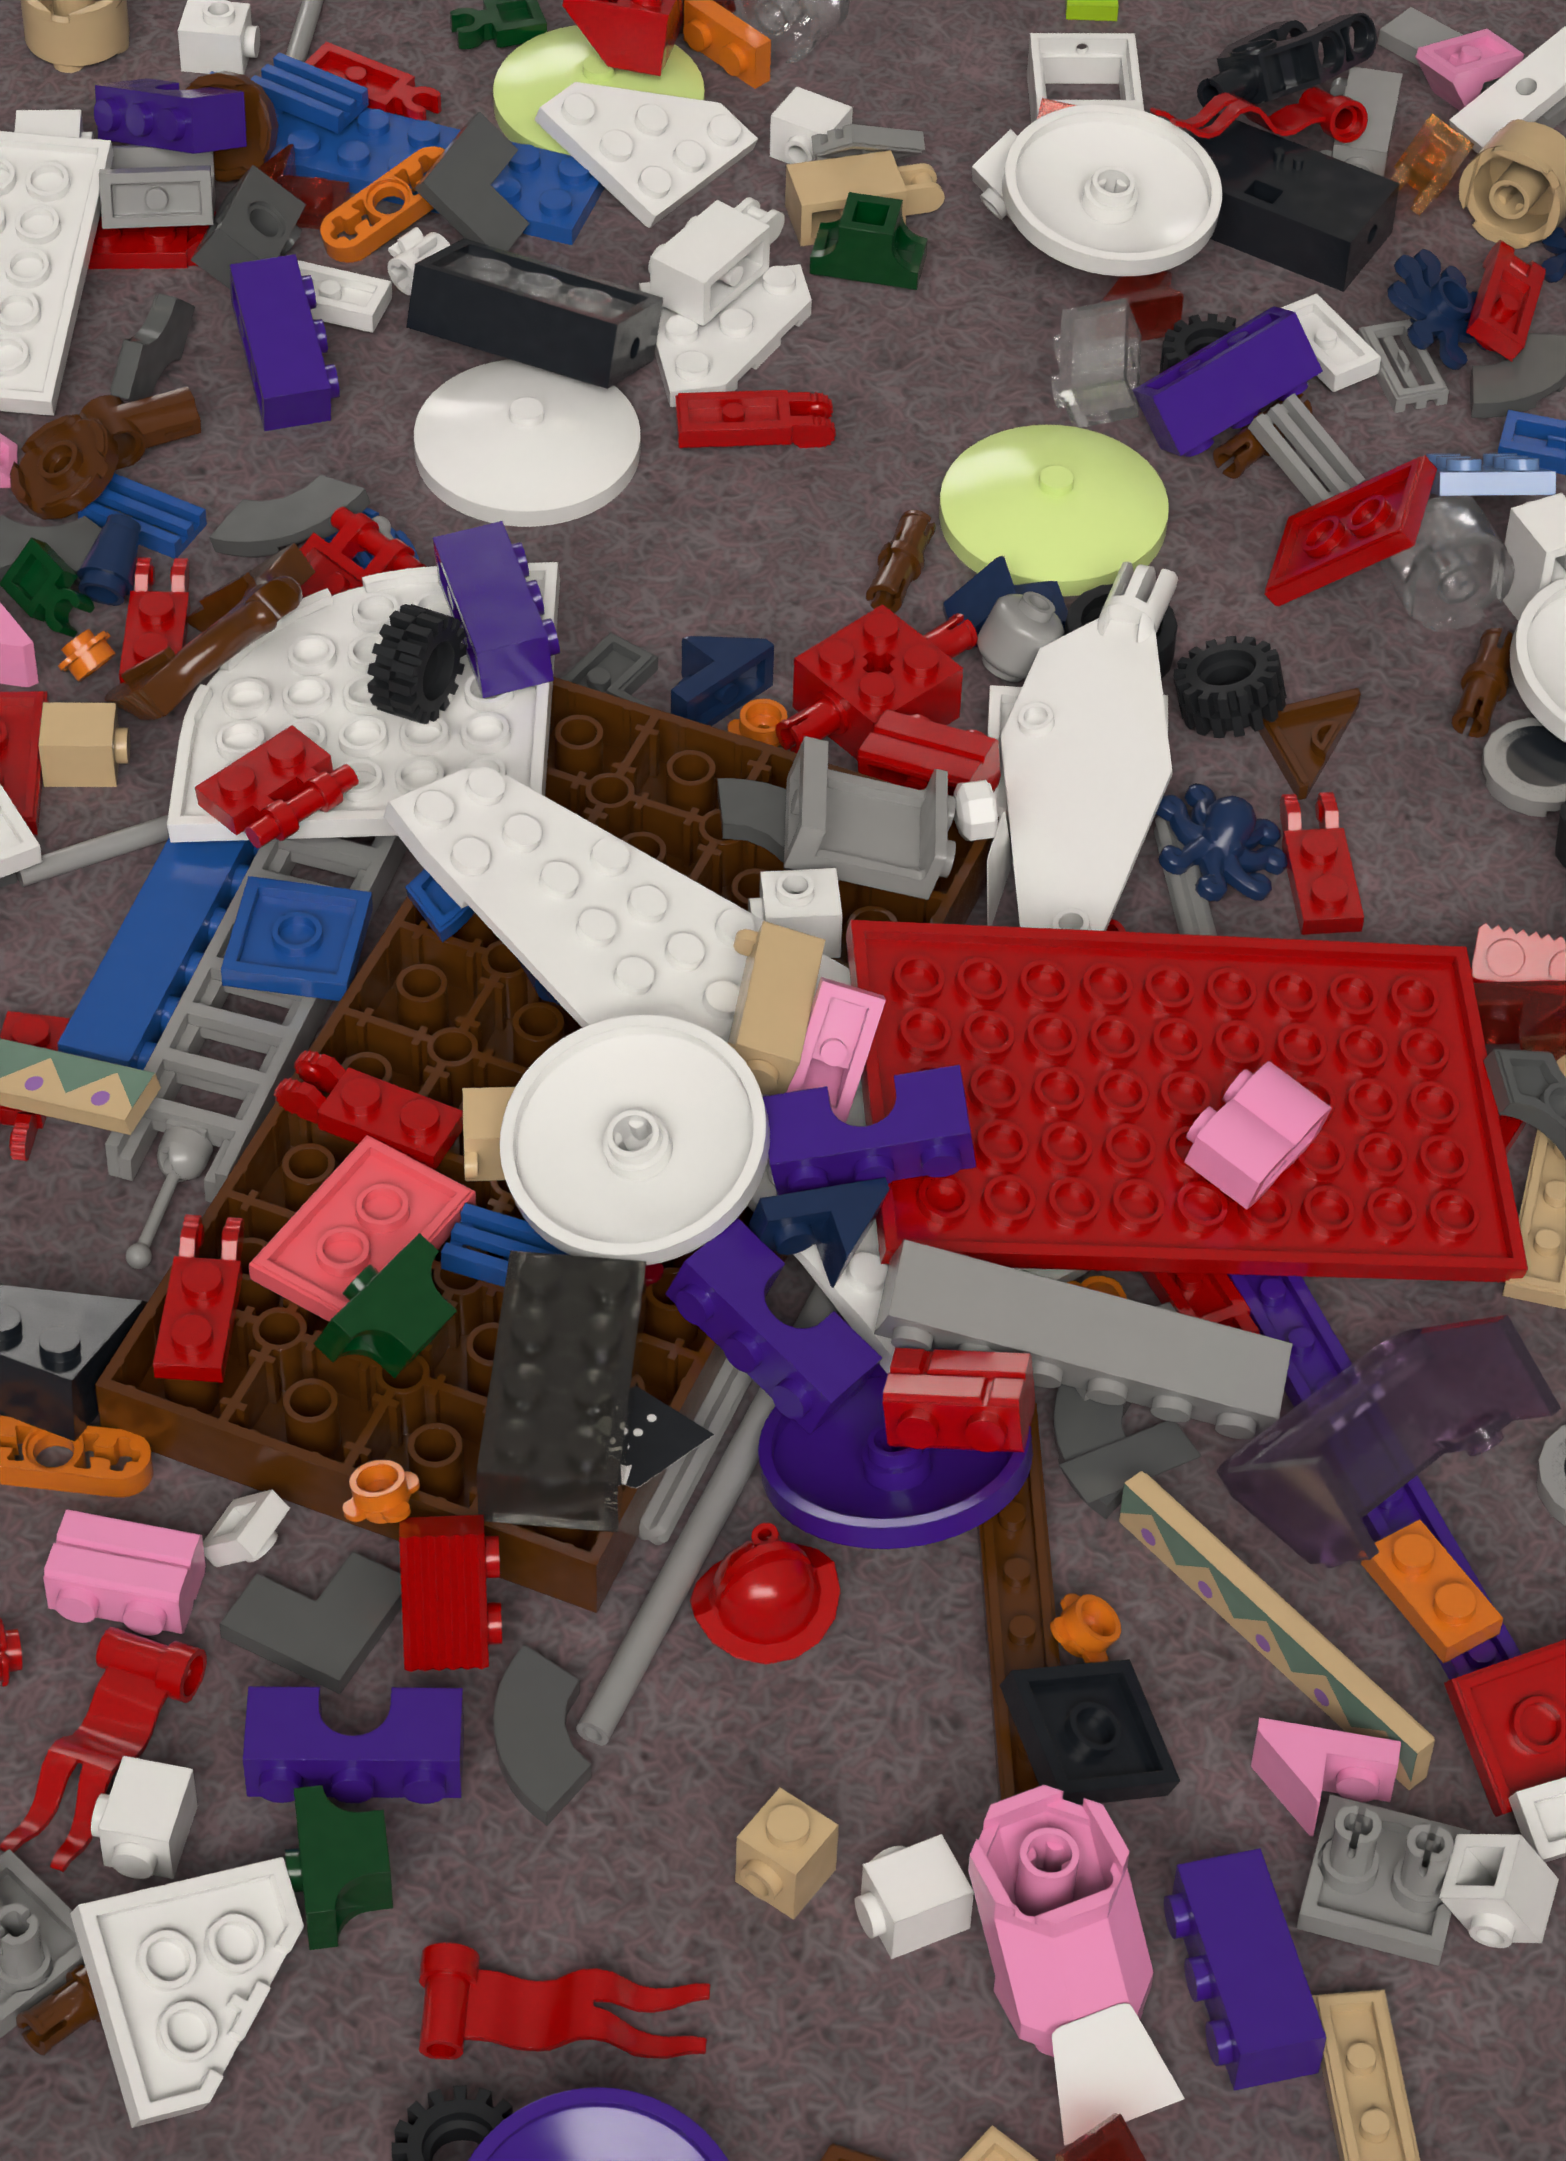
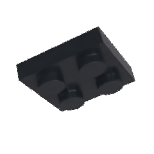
[1000,1659,1180,1805]

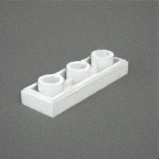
[1449,26,1566,153]

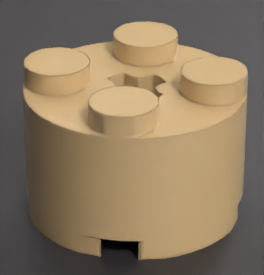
[20,0,130,73]
[1459,119,1566,249]

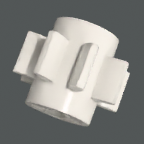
[388,227,450,295]

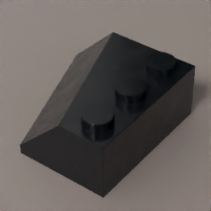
[0,1285,147,1441]

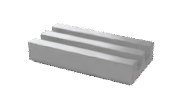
[811,124,925,161]
[1358,319,1449,413]
[1248,393,1365,506]

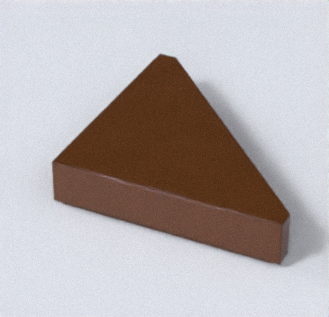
[1258,688,1361,800]

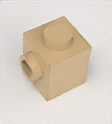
[38,702,130,787]
[735,1788,839,1920]

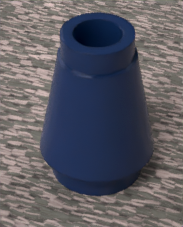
[77,514,141,606]

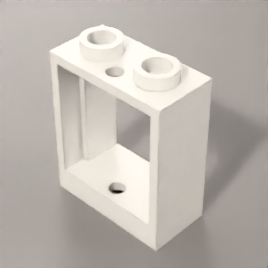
[1027,33,1144,123]

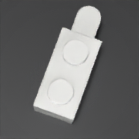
[648,197,785,326]

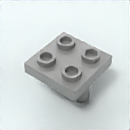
[1296,1794,1471,1966]
[0,1849,85,2038]

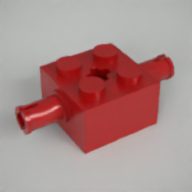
[775,604,978,760]

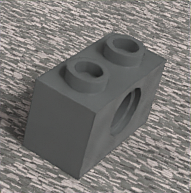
[191,165,306,289]

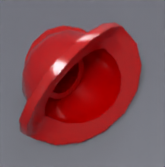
[690,1523,841,1665]

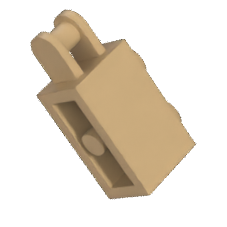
[785,150,945,247]

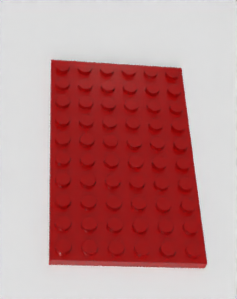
[846,920,1528,1282]

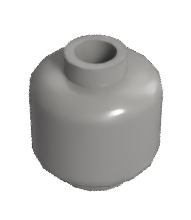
[977,592,1064,682]

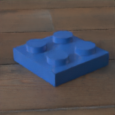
[221,876,373,1001]

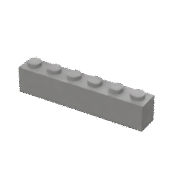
[874,1239,1293,1439]

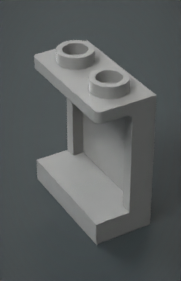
[99,145,216,229]
[784,736,956,900]

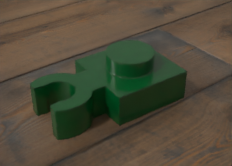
[450,0,547,49]
[0,537,95,638]

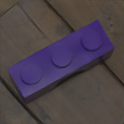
[94,78,247,154]
[763,1065,977,1195]
[666,1218,882,1435]
[243,1686,464,1804]

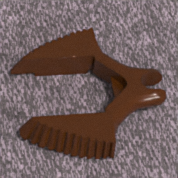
[105,542,315,720]

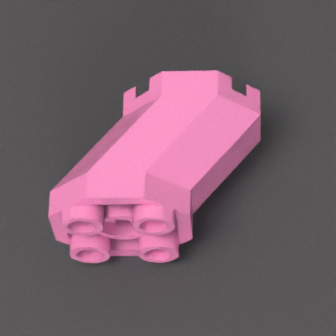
[968,1785,1154,2057]

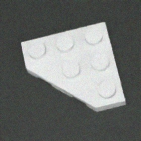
[535,82,758,228]
[639,264,812,407]
[70,1857,304,2128]

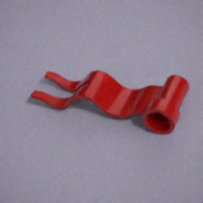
[1150,87,1368,143]
[0,1627,207,1872]
[419,1942,711,2060]

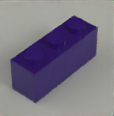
[230,254,340,431]
[1132,306,1323,457]
[433,521,560,698]
[1164,1848,1327,2090]

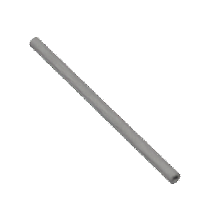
[576,1283,838,1746]

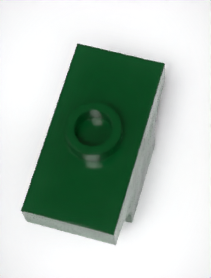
[810,192,928,290]
[314,1233,457,1379]
[285,1785,393,1950]

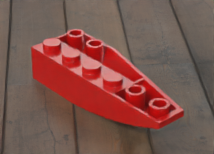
[562,0,684,76]

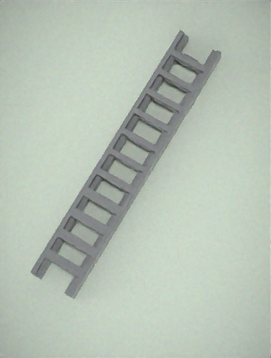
[105,836,407,1202]

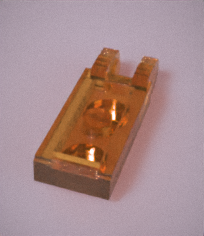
[1390,113,1474,216]

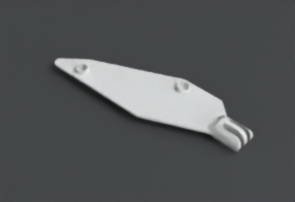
[1000,562,1178,931]

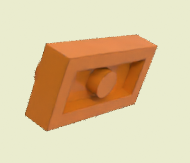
[683,0,771,89]
[1361,1519,1503,1664]

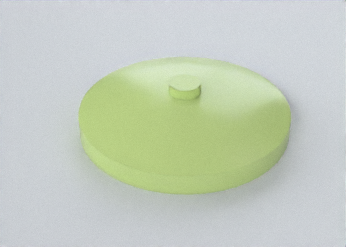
[493,25,705,155]
[939,425,1169,597]

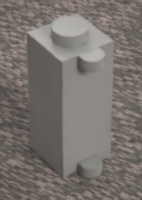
[1320,67,1403,177]

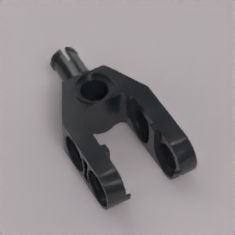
[1197,13,1377,108]

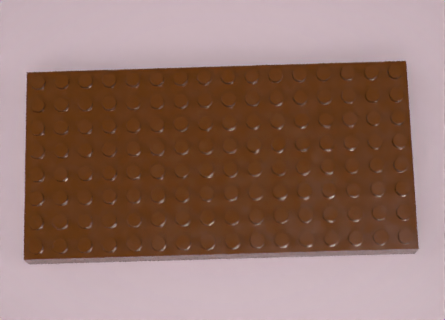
[95,677,999,1613]

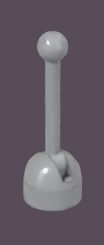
[125,1126,213,1269]

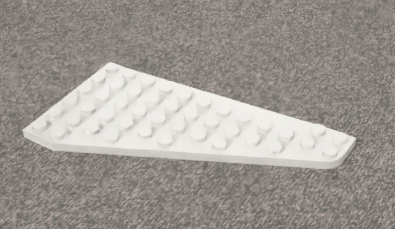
[383,767,1091,1374]

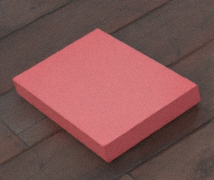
[249,1135,476,1322]

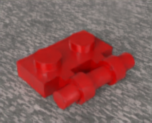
[300,507,426,598]
[195,725,359,848]

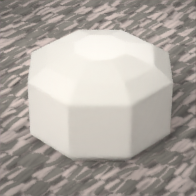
[954,780,998,841]

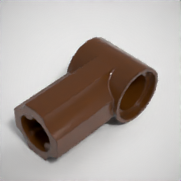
[79,386,201,470]

